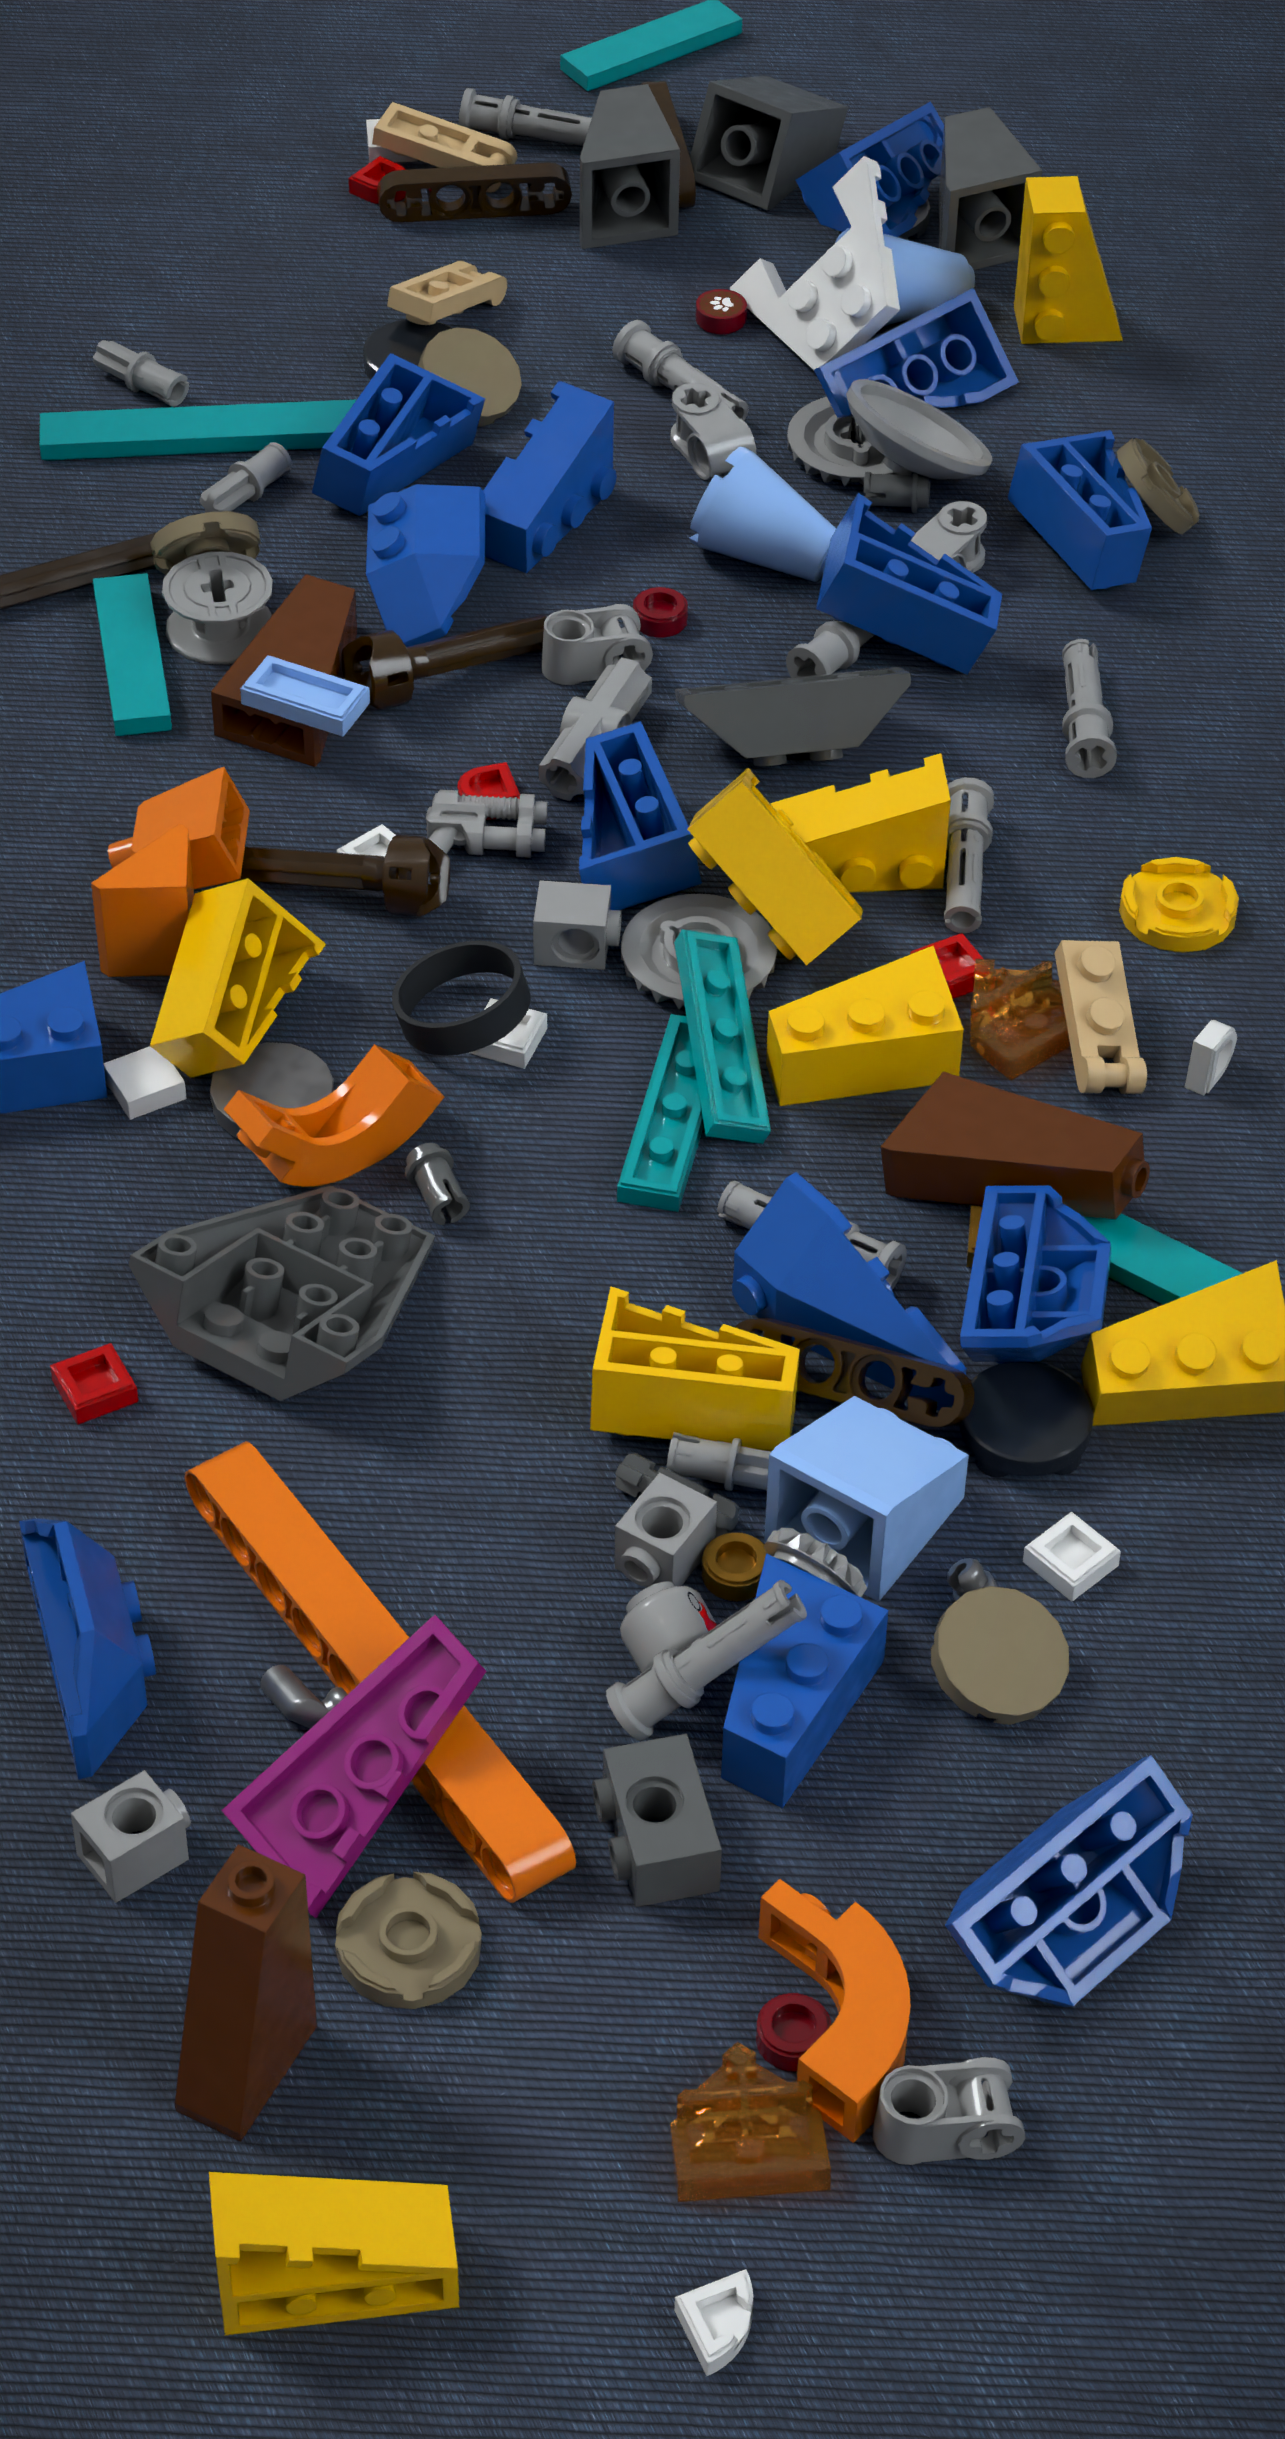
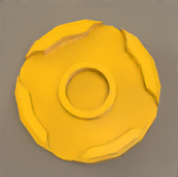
[1119,857,1239,953]

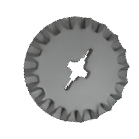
[787,397,899,487]
[621,894,777,1010]

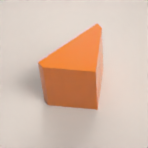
[91,823,194,977]

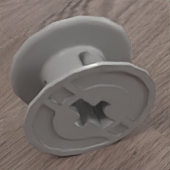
[162,551,273,664]

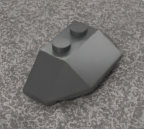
[675,667,911,766]

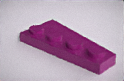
[221,1615,487,1918]

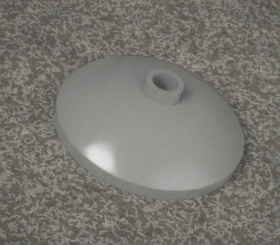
[846,379,993,480]

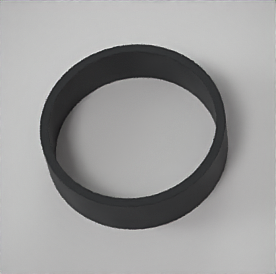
[392,940,531,1056]

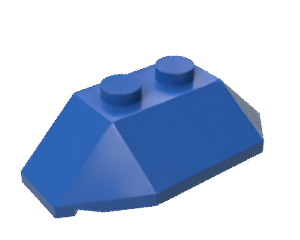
[366,484,485,647]
[960,1185,1112,1363]
[19,1518,156,1780]
[945,1755,1193,2008]

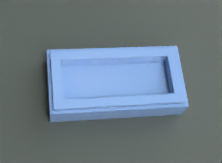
[240,655,370,737]

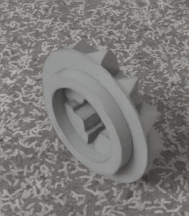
[764,1528,867,1598]

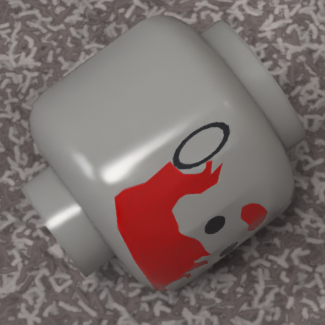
[620,1581,717,1673]

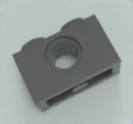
[592,1733,722,1908]

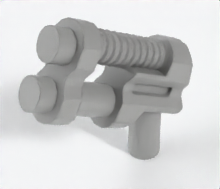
[426,790,548,858]

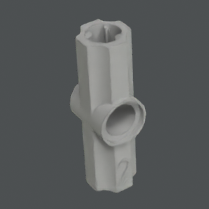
[539,657,652,801]

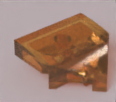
[970,959,1070,1080]
[670,2042,831,2202]

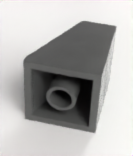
[690,76,848,210]
[579,84,680,249]
[938,107,1042,270]

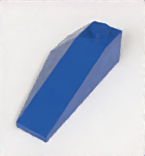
[814,288,1019,418]

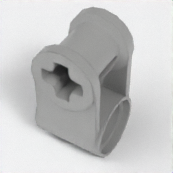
[670,382,757,480]
[911,501,987,573]
[542,604,653,685]
[873,2057,1025,2165]

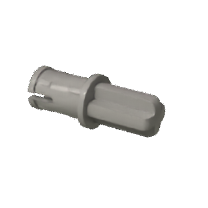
[93,340,189,407]
[200,442,292,513]
[666,1432,771,1491]

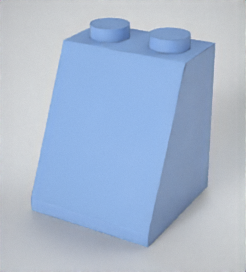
[764,1396,969,1602]

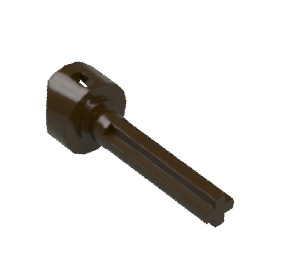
[341,615,547,710]
[235,835,450,917]

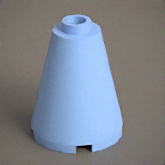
[835,228,975,327]
[689,447,836,582]

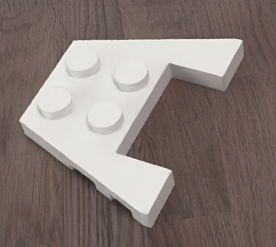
[730,156,900,370]

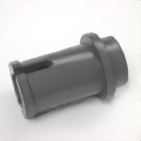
[864,472,930,513]
[405,1143,470,1225]

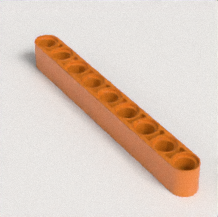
[185,1441,577,1903]

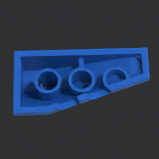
[795,101,944,237]
[732,1172,967,1411]

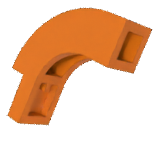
[224,1044,444,1187]
[758,1879,911,2143]

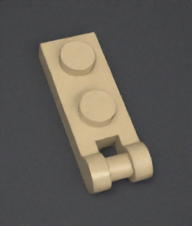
[372,102,517,192]
[387,261,507,325]
[1055,940,1147,1094]

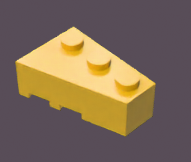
[1014,176,1123,344]
[770,753,951,893]
[687,768,863,966]
[150,878,326,1078]
[766,946,964,1106]
[1081,1260,1285,1426]
[590,1286,800,1451]
[209,2172,459,2336]

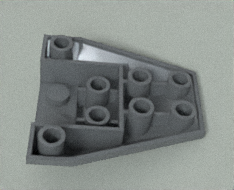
[129,1185,435,1401]

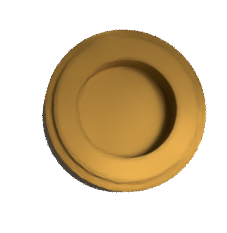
[702,1533,767,1601]

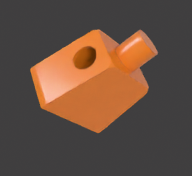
[108,767,250,889]

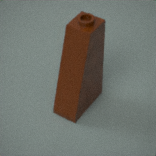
[211,574,357,767]
[880,1071,1150,1219]
[175,1844,317,2142]

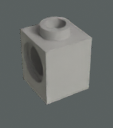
[533,880,622,970]
[615,1472,717,1587]
[71,1770,191,1903]

